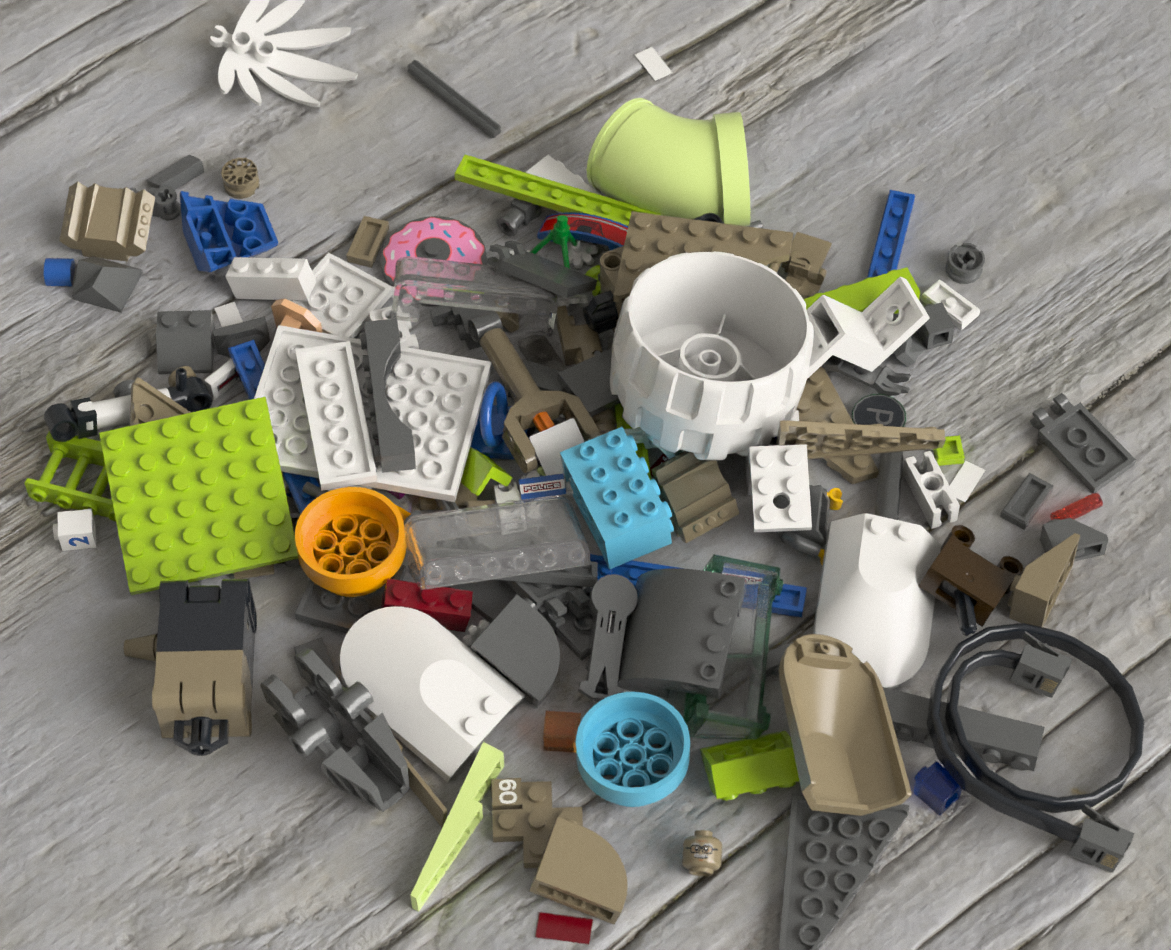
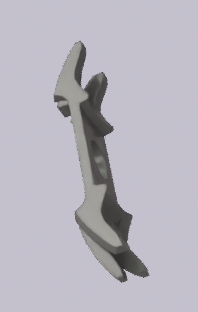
[822,355,911,396]

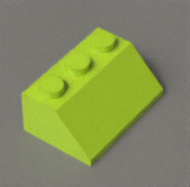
[700,730,800,800]

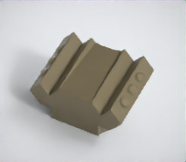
[59,181,155,262]
[651,451,739,543]

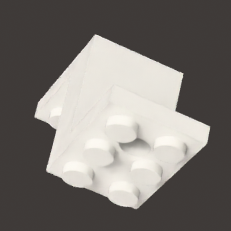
[807,277,930,379]
[745,410,812,532]

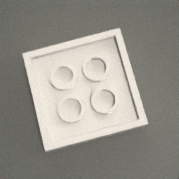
[289,252,394,338]

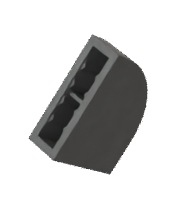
[471,595,560,708]

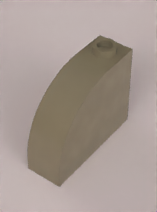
[529,817,628,925]

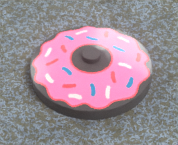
[381,216,487,306]

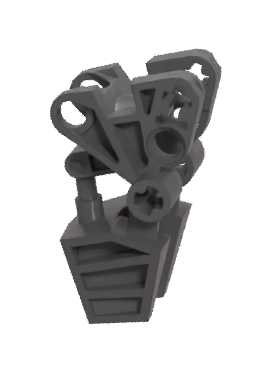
[260,647,410,812]

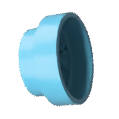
[576,692,690,807]

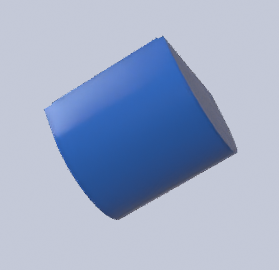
[44,258,76,286]

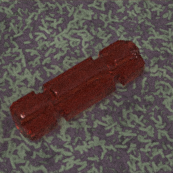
[1050,493,1103,520]

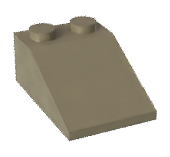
[1007,533,1080,627]

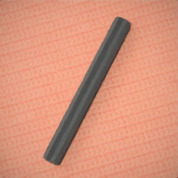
[408,60,501,138]

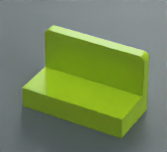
[461,447,513,496]

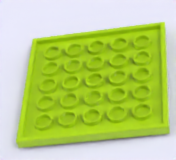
[99,397,298,595]

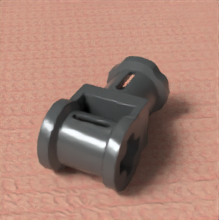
[130,186,181,221]
[496,198,542,237]

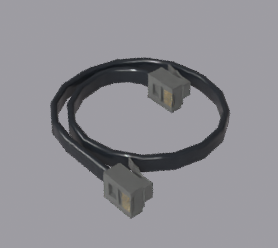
[927,623,1145,873]

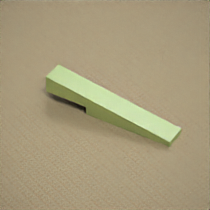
[410,742,505,912]

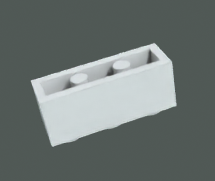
[225,257,316,300]

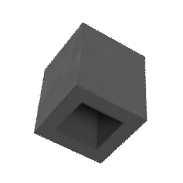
[918,302,955,350]

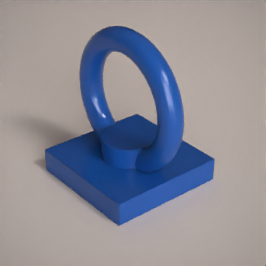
[470,382,531,460]

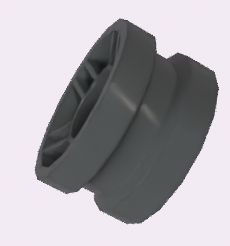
[945,243,985,284]

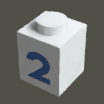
[53,509,96,551]

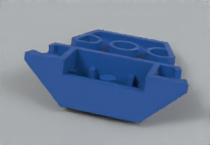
[180,191,278,272]

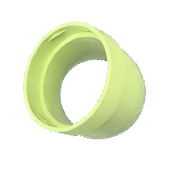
[587,98,750,226]

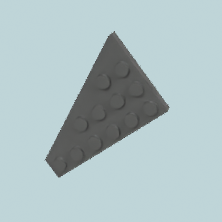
[779,794,909,950]

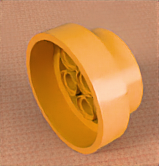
[295,487,406,597]

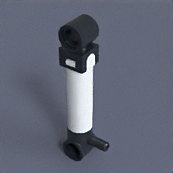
[44,368,212,442]

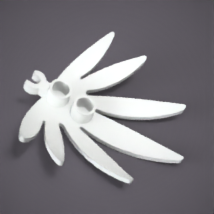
[209,0,358,107]

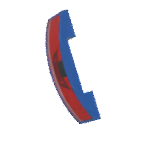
[537,212,628,251]

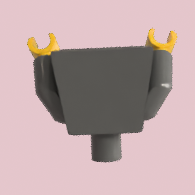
[776,485,843,565]

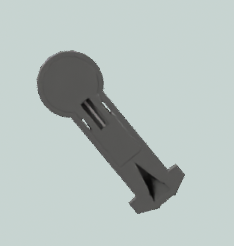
[578,574,637,702]

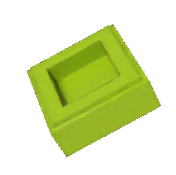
[933,435,965,466]

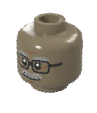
[682,830,722,877]

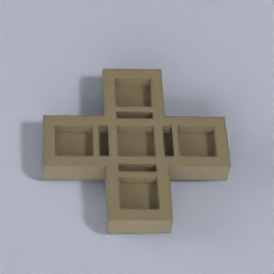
[492,781,583,869]

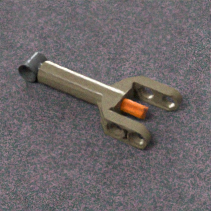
[468,311,601,473]

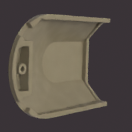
[779,634,912,816]

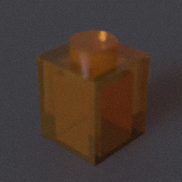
[543,711,581,753]

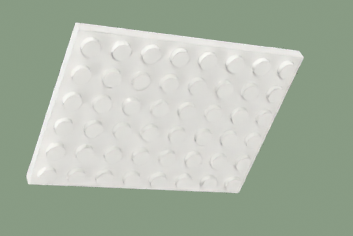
[254,325,492,502]

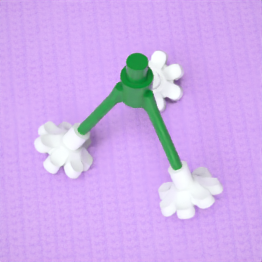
[509,215,598,307]

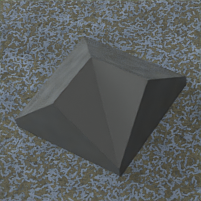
[72,256,143,313]

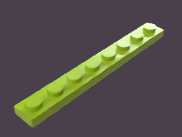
[454,154,660,226]

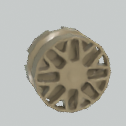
[221,158,260,199]

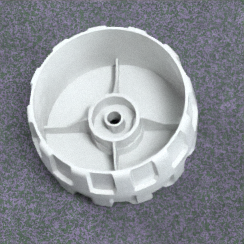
[610,251,814,460]

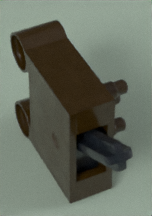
[919,525,1024,636]

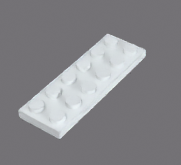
[295,341,377,491]

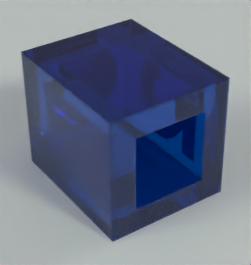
[914,761,962,816]

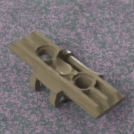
[768,232,832,299]

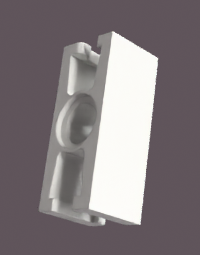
[903,450,960,529]

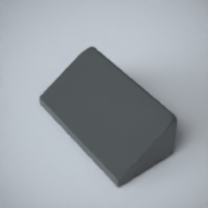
[147,154,204,194]

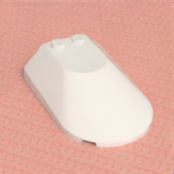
[813,513,941,689]
[339,607,525,782]

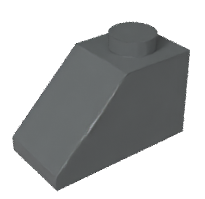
[1040,518,1109,562]

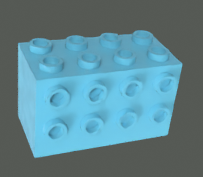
[560,427,674,570]

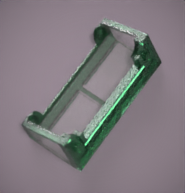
[683,554,783,739]

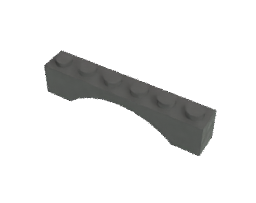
[360,318,416,473]

